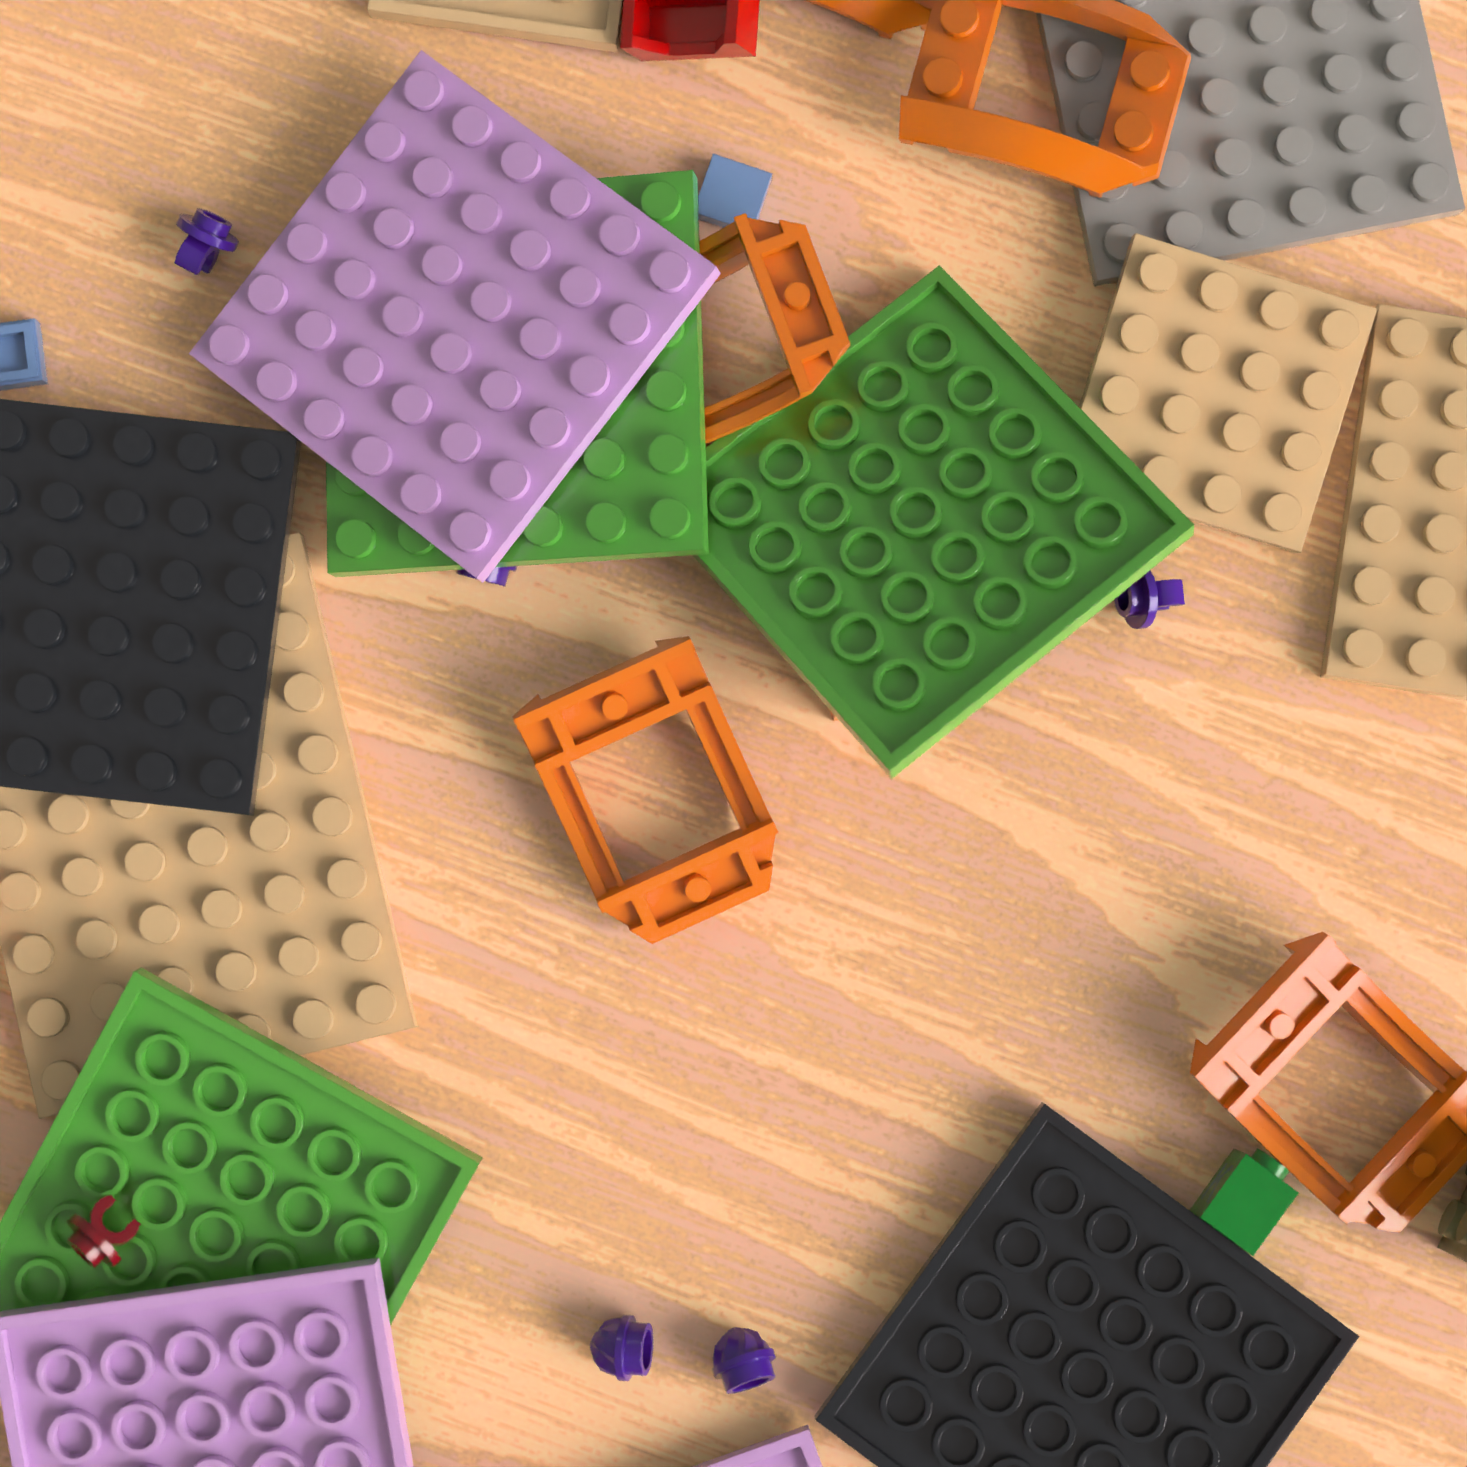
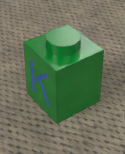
[1189,1148,1299,1256]

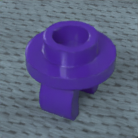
[174,208,239,275]
[1114,571,1185,629]

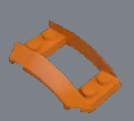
[899,0,1191,198]
[699,213,850,444]
[512,636,778,944]
[1190,932,1467,1233]

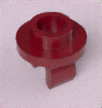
[66,1195,140,1268]

